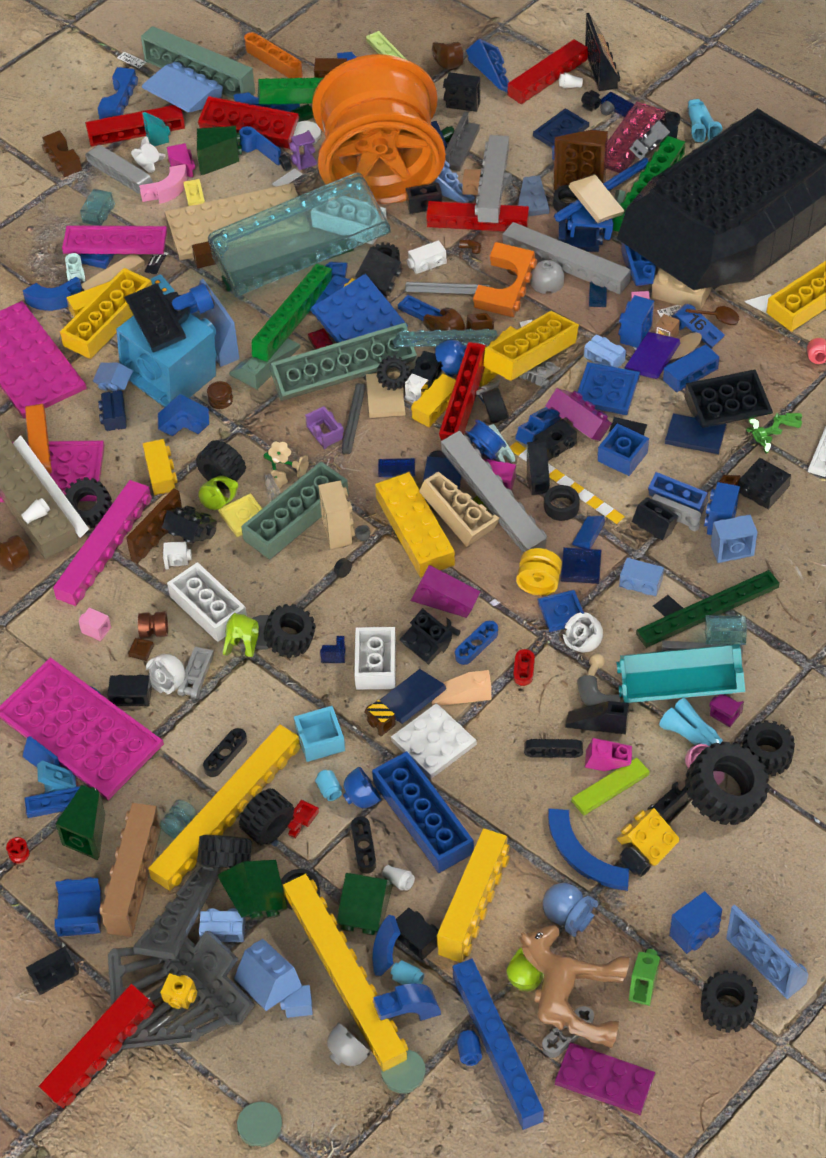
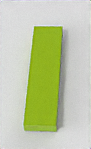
[571,757,650,816]

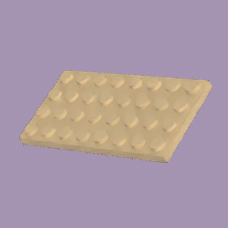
[165,183,310,261]

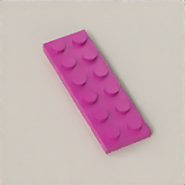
[62,226,167,254]

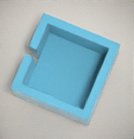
[294,706,345,762]

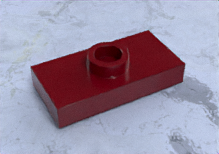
[308,328,333,350]

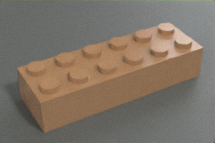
[100,803,162,937]

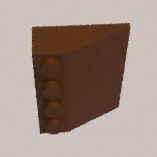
[554,130,608,190]

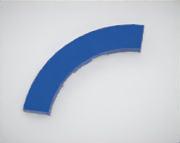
[548,809,629,891]

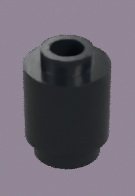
[620,846,652,877]

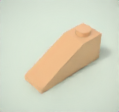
[432,670,492,706]

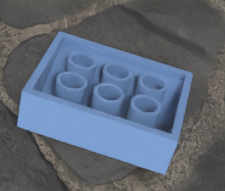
[142,62,223,113]
[191,279,240,367]
[726,905,809,999]

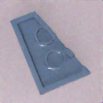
[518,175,549,216]

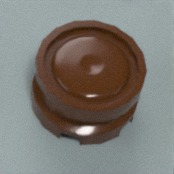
[207,381,233,409]

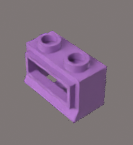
[289,130,317,170]
[305,406,344,450]

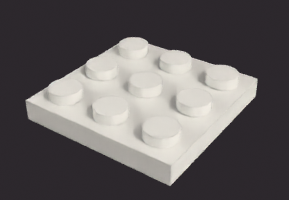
[391,703,477,779]

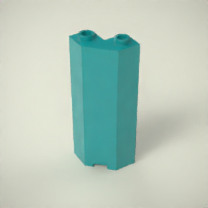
[616,644,745,703]

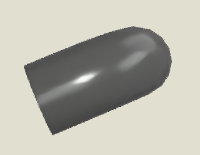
[577,675,620,706]

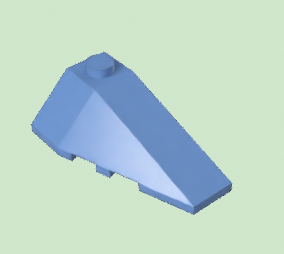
[433,160,475,203]

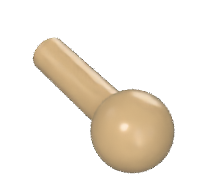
[586,654,605,676]

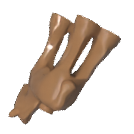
[520,925,629,1048]

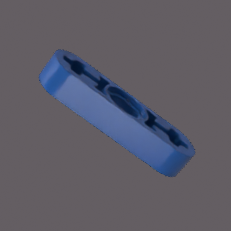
[455,621,498,665]

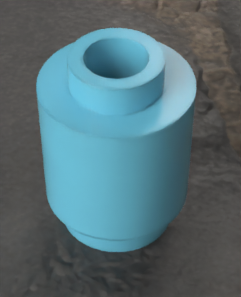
[315,770,342,801]
[390,960,425,985]

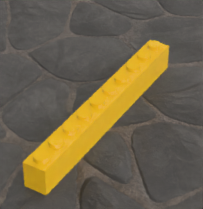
[148,724,300,891]
[283,874,409,1072]

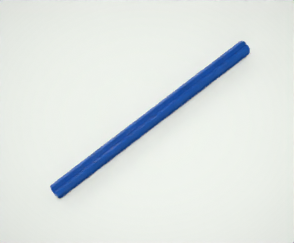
[554,158,649,222]

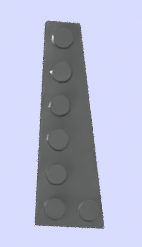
[133,864,221,960]

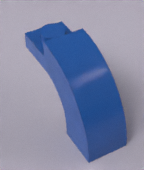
[23,277,82,311]
[373,983,441,1021]

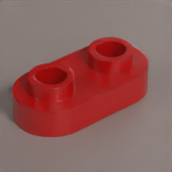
[513,649,535,686]

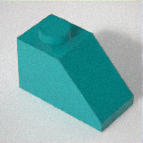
[142,112,171,147]

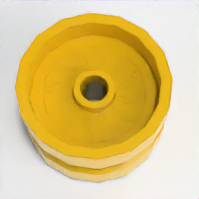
[516,548,562,596]

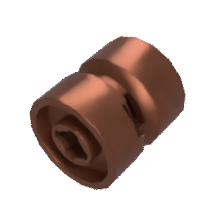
[138,611,168,638]

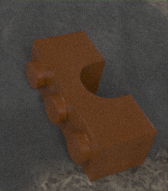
[42,130,82,177]

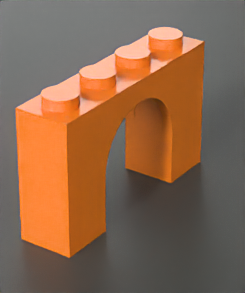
[473,242,537,317]

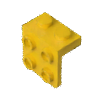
[616,808,679,866]

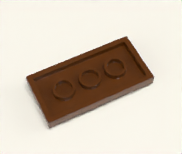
[126,488,182,564]

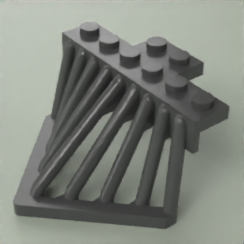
[108,931,255,1049]

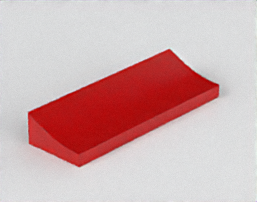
[198,96,299,149]

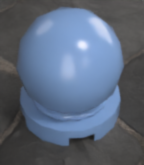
[543,883,598,937]

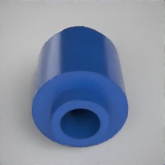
[457,1030,482,1066]

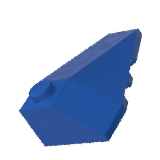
[466,39,509,93]
[621,243,656,286]

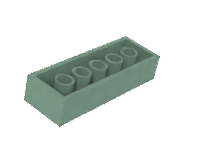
[241,462,349,560]

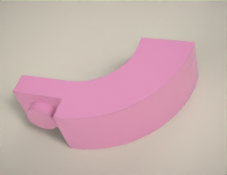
[139,164,188,204]

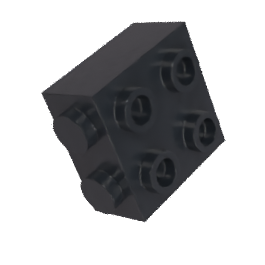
[443,72,481,112]
[355,247,403,296]
[738,458,791,510]
[162,506,217,543]

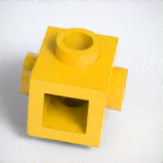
[160,973,197,1010]

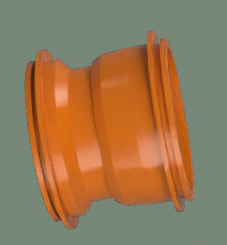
[312,54,446,205]

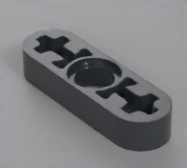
[203,728,247,777]
[524,739,583,758]
[351,816,376,874]

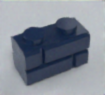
[98,390,127,431]

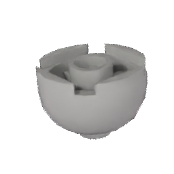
[530,260,564,294]
[327,1023,371,1067]

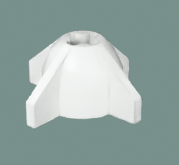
[131,137,166,173]

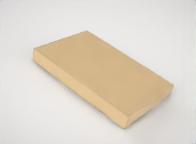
[569,175,624,223]
[366,372,405,418]

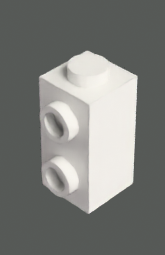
[407,240,447,274]

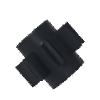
[581,90,601,111]

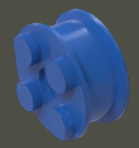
[465,419,507,460]

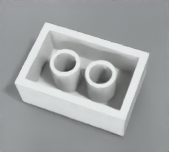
[355,627,396,690]

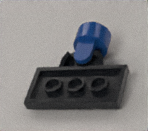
[124,283,215,353]

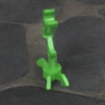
[746,413,802,454]

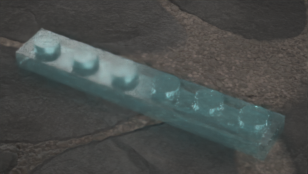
[393,329,498,347]

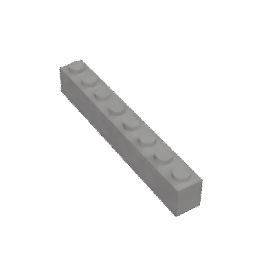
[475,135,509,223]
[502,222,631,294]
[441,430,547,553]

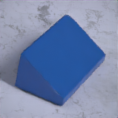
[572,516,605,551]
[23,736,61,768]

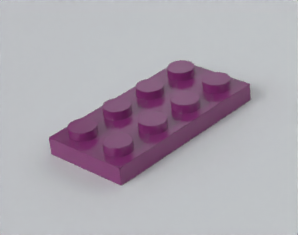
[555,1042,655,1115]

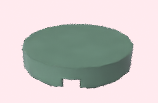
[381,1050,426,1093]
[237,1102,282,1147]

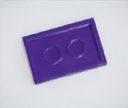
[625,332,681,379]

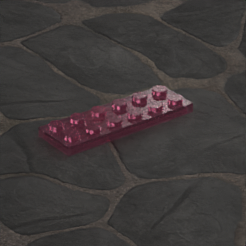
[606,102,666,173]

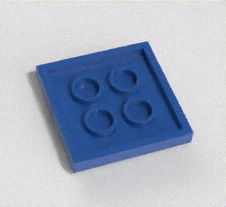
[578,362,640,415]

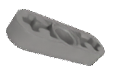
[542,1006,594,1058]

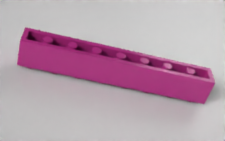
[53,480,152,606]

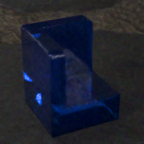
[320,636,346,663]

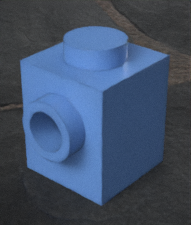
[280,985,313,1018]

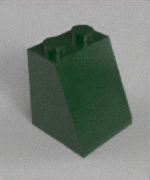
[197,126,242,175]
[55,785,106,860]
[218,860,287,920]
[337,873,393,936]

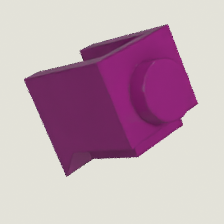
[709,694,744,727]

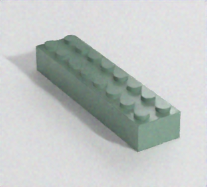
[141,26,255,99]
[269,323,417,401]

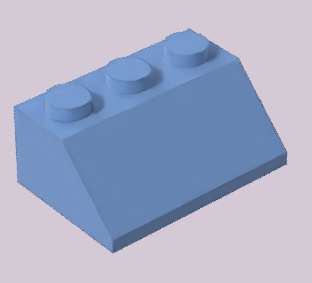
[234,939,302,1011]

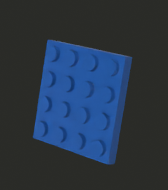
[310,274,408,343]

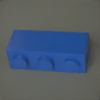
[663,344,719,393]
[648,472,708,515]

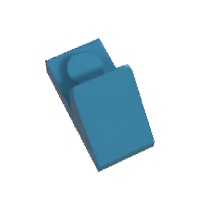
[37,761,76,793]

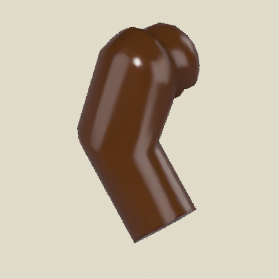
[459,240,482,254]

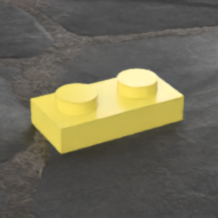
[183,179,205,206]

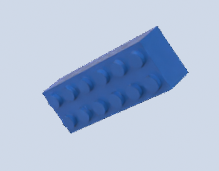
[372,751,474,873]

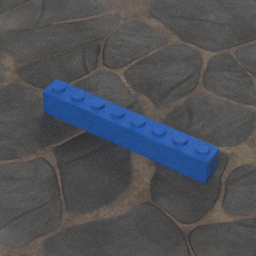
[452,958,544,1130]

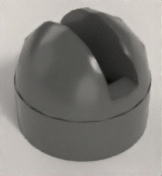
[600,101,615,115]
[355,525,371,542]

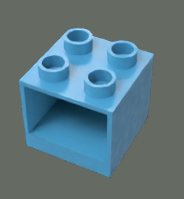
[116,293,217,407]

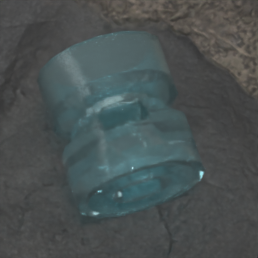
[159,800,198,838]

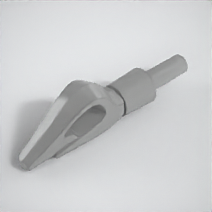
[476,380,500,395]

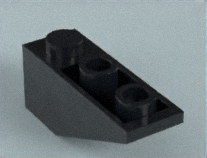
[526,439,550,496]
[565,701,629,735]

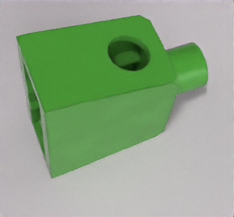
[628,949,660,1006]

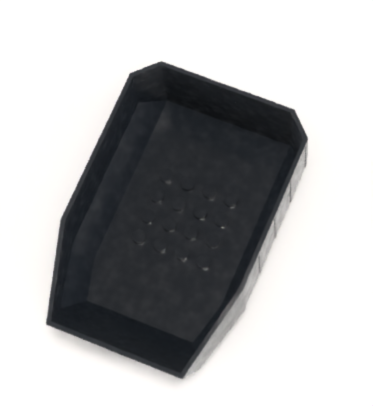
[617,108,826,290]

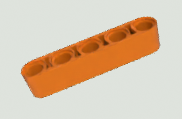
[244,32,303,78]
[25,404,52,474]

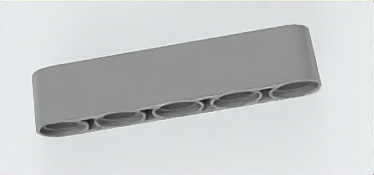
[85,145,153,193]

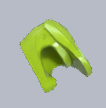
[198,476,238,510]
[223,613,259,657]
[506,947,544,992]

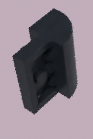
[400,608,452,665]

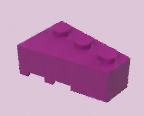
[545,388,612,441]
[410,565,481,618]

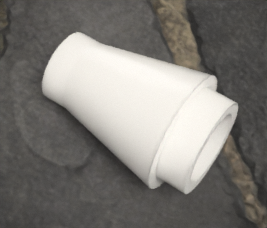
[559,73,583,88]
[21,498,50,524]
[382,865,415,891]

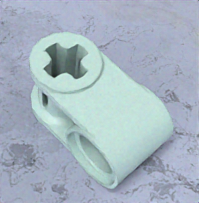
[65,253,86,283]

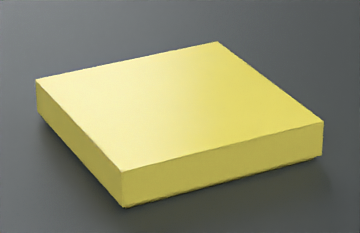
[218,493,262,537]

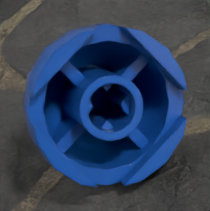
[435,339,467,376]
[343,767,382,809]

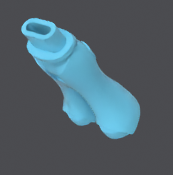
[688,99,723,142]
[659,698,724,746]

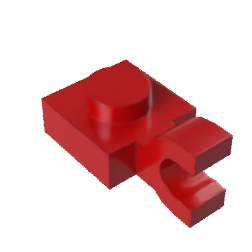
[288,799,319,839]

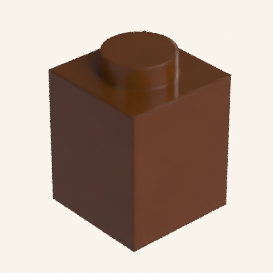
[192,241,219,269]

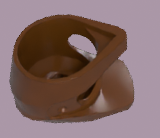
[432,42,464,70]
[423,307,465,341]
[0,535,30,571]

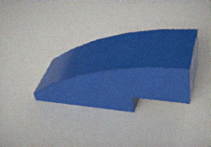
[515,407,561,445]

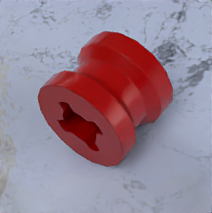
[6,837,30,863]

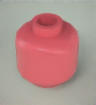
[807,338,826,364]

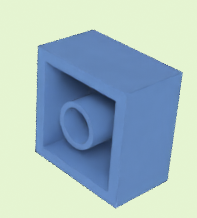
[711,515,757,563]

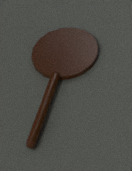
[685,306,740,325]

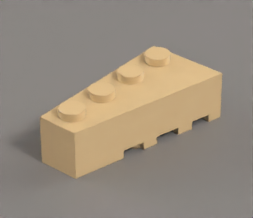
[419,472,500,547]

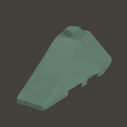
[229,338,301,390]

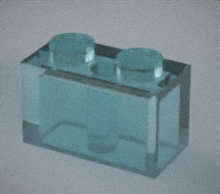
[80,189,115,226]
[705,615,747,645]

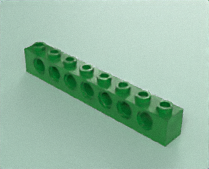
[612,136,686,232]
[252,263,332,362]

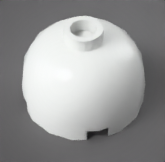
[563,613,603,653]
[146,654,185,695]

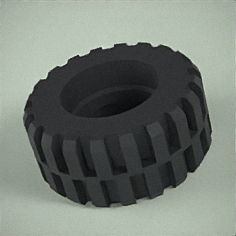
[685,742,770,825]

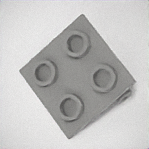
[518,361,561,387]

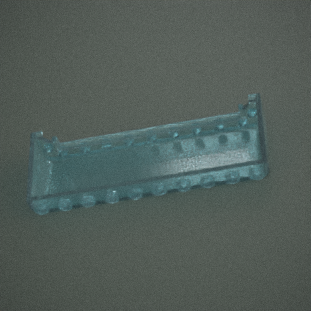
[208,173,391,297]

